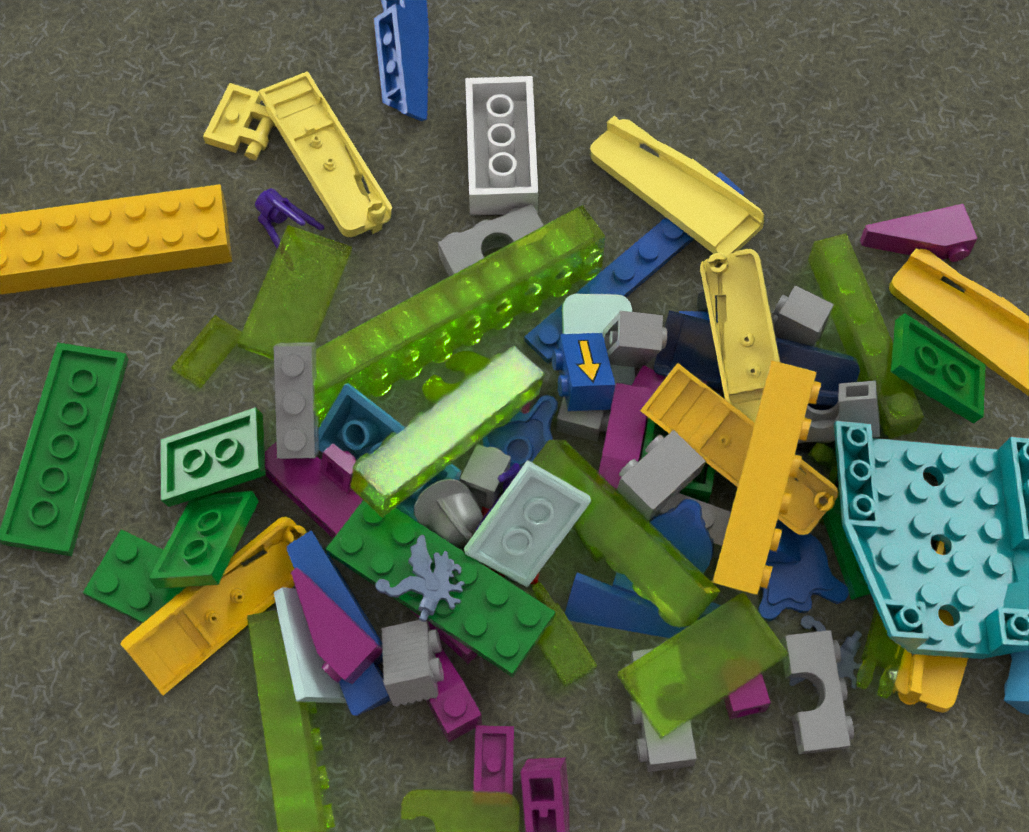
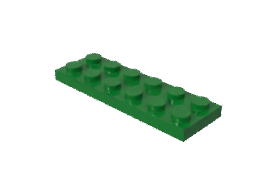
[0,342,129,557]
[326,491,556,678]

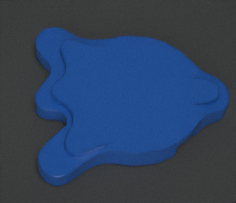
[468,395,558,472]
[619,499,714,601]
[758,533,849,621]

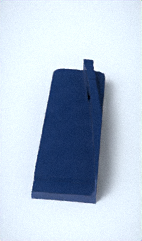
[653,310,860,410]

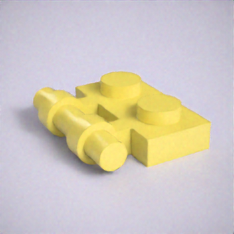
[203,83,276,160]

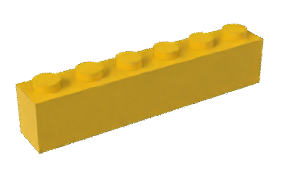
[712,360,821,595]

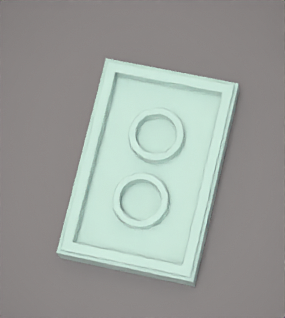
[464,460,591,587]
[274,587,347,703]

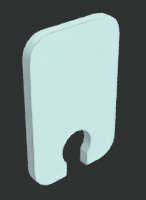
[562,294,635,396]

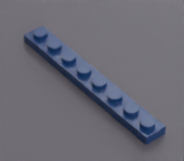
[524,172,744,364]

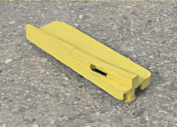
[259,71,392,237]
[590,116,764,255]
[700,249,797,448]

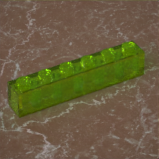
[808,233,924,439]
[350,346,545,518]
[532,440,721,628]
[247,610,336,832]

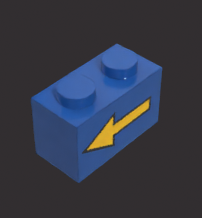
[552,333,615,411]

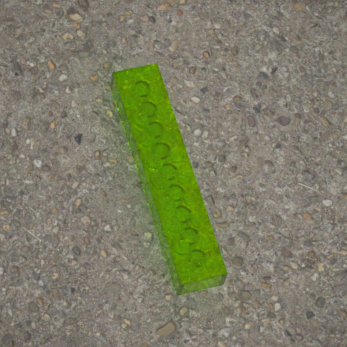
[274,205,605,429]

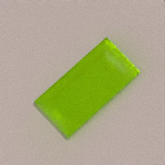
[171,315,243,389]

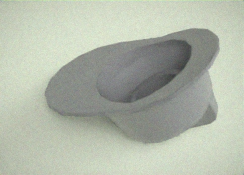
[414,479,483,549]

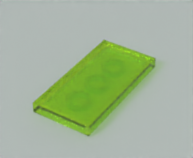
[237,225,352,359]
[617,591,788,739]

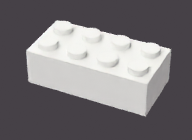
[465,76,538,216]

